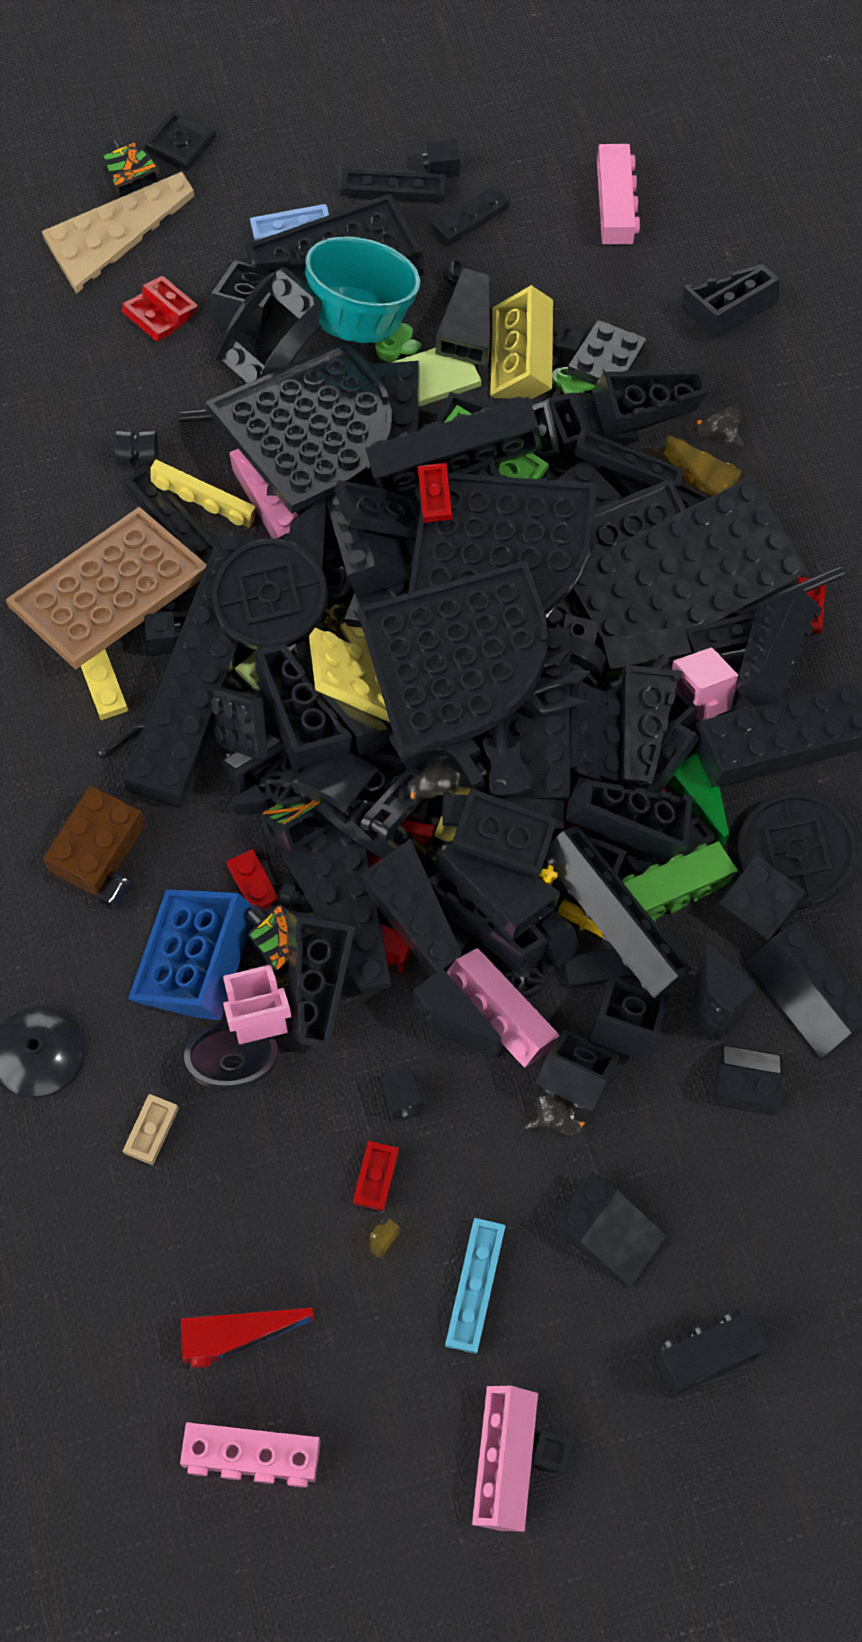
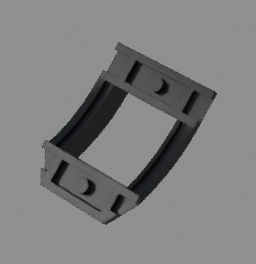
[215,267,322,383]

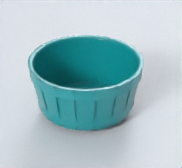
[305,237,421,343]

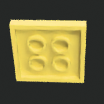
[309,628,390,722]

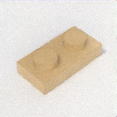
[123,1094,179,1165]

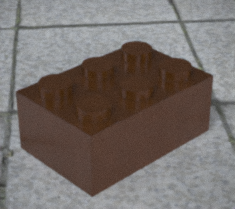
[43,786,145,895]

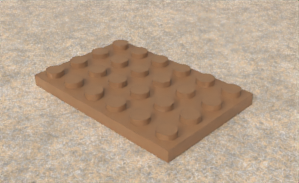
[6,507,206,670]

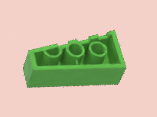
[622,841,738,922]

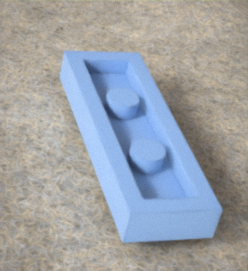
[250,204,329,241]

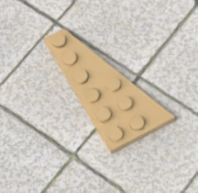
[42,172,194,294]

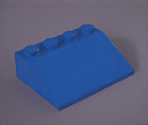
[128,889,254,1020]

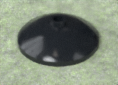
[0,1007,84,1098]
[184,1022,278,1091]

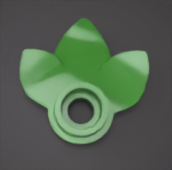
[375,323,422,361]
[552,367,595,394]

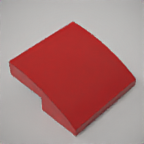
[121,276,198,342]

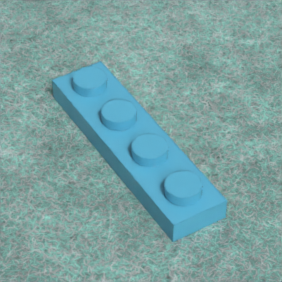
[445,1218,505,1354]

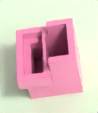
[672,647,738,721]
[223,965,291,1044]

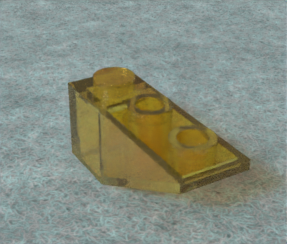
[664,435,742,496]

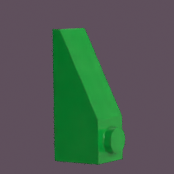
[668,753,729,847]

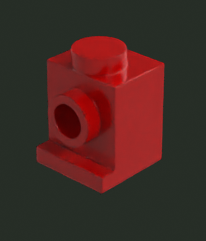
[381,925,412,973]

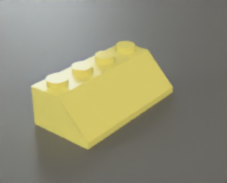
[490,285,553,399]

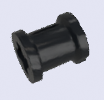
[95,871,134,911]

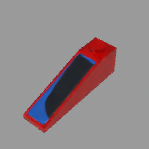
[181,1308,314,1369]

